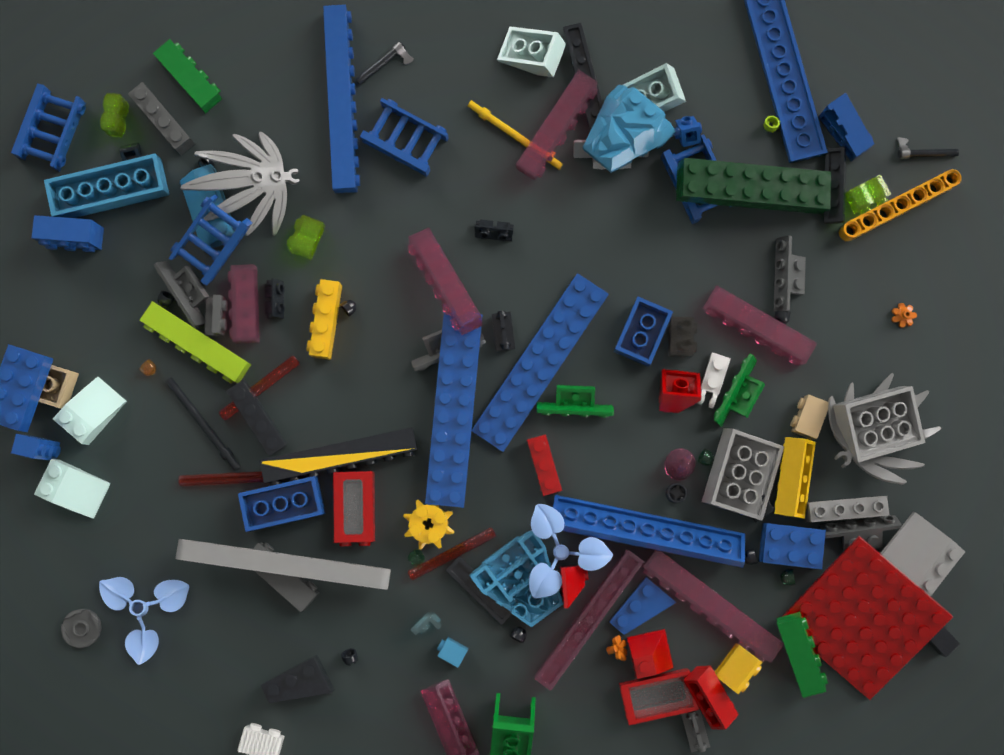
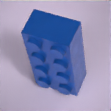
[0,344,54,432]
[238,476,326,532]

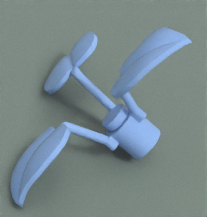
[529,504,613,599]
[99,577,189,664]

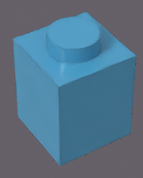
[437,637,468,668]

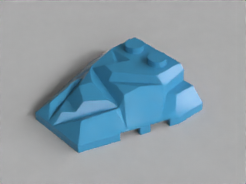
[583,85,676,173]
[470,530,563,627]

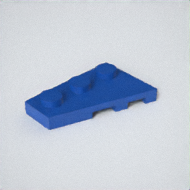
[609,577,677,635]

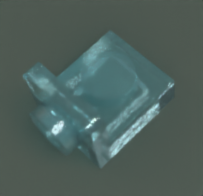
[411,611,442,635]

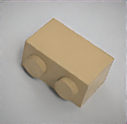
[790,394,828,440]

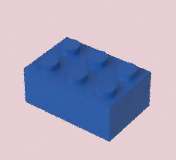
[32,215,104,252]
[613,297,673,367]
[759,523,826,569]

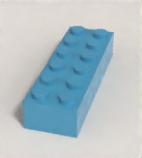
[44,153,169,218]

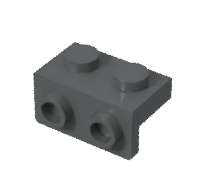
[205,295,228,336]

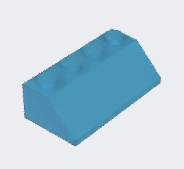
[180,164,235,251]

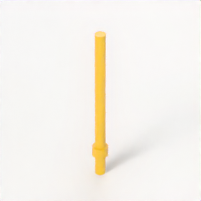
[467,100,563,170]

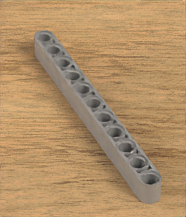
[175,539,391,589]

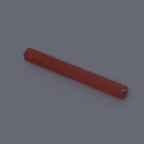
[219,356,299,420]
[179,471,264,486]
[408,528,496,580]

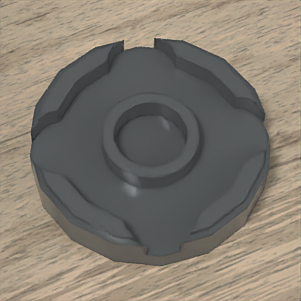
[61,608,102,648]

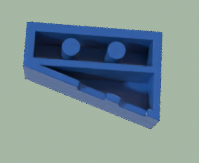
[818,93,875,162]

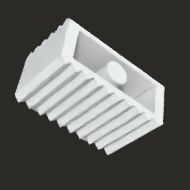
[237,723,285,755]

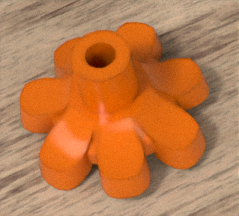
[891,303,917,328]
[606,635,627,661]

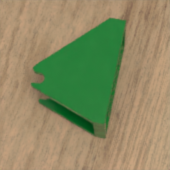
[490,693,536,755]

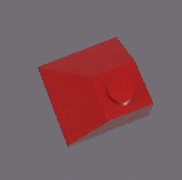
[659,369,702,413]
[559,565,588,608]
[627,629,674,679]

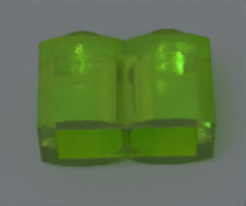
[100,93,129,137]
[845,174,891,215]
[287,215,325,260]

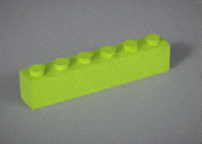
[140,301,251,384]

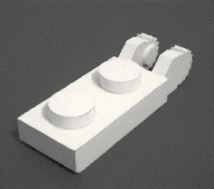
[697,352,731,409]

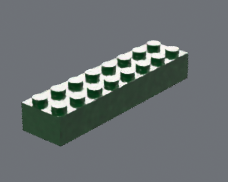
[676,158,831,214]

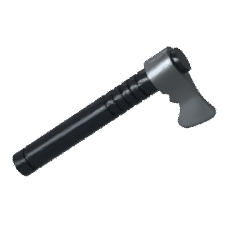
[356,42,414,85]
[897,138,959,159]

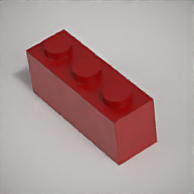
[527,434,562,496]
[684,666,739,730]

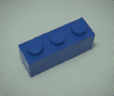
[11,434,61,460]

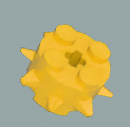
[403,499,454,550]

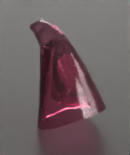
[665,448,695,480]

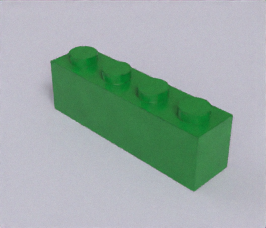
[153,39,222,114]
[777,612,828,698]

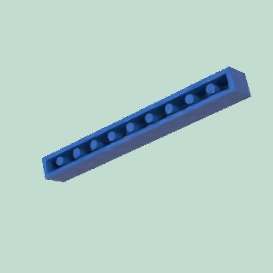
[323,4,360,193]

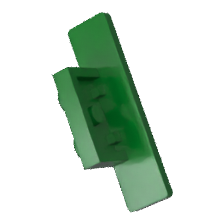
[714,354,765,427]
[537,385,614,418]

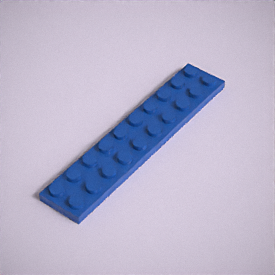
[744,0,828,163]
[472,273,609,452]
[425,311,483,508]
[553,495,745,568]

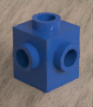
[674,116,702,147]

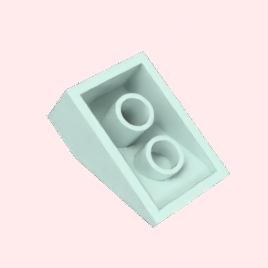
[497,27,566,77]
[623,63,686,111]
[53,377,127,445]
[34,459,111,519]

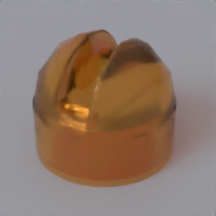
[139,359,156,376]

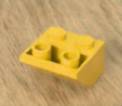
[715,643,762,694]

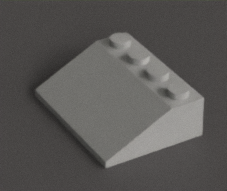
[833,386,925,462]
[702,428,784,521]
[880,511,965,596]

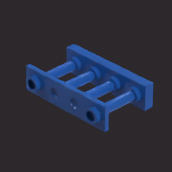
[11,83,86,172]
[360,98,449,177]
[661,134,732,224]
[169,195,253,286]

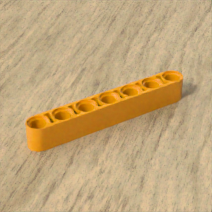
[839,169,961,241]

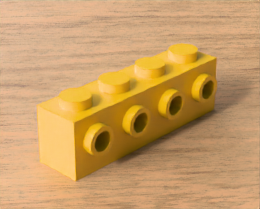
[307,279,342,360]
[774,437,816,519]

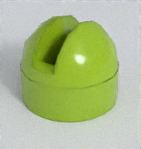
[764,116,780,133]

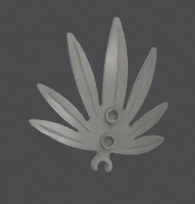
[180,132,299,236]
[828,373,941,485]

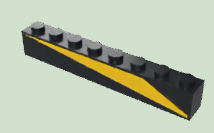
[259,427,418,486]

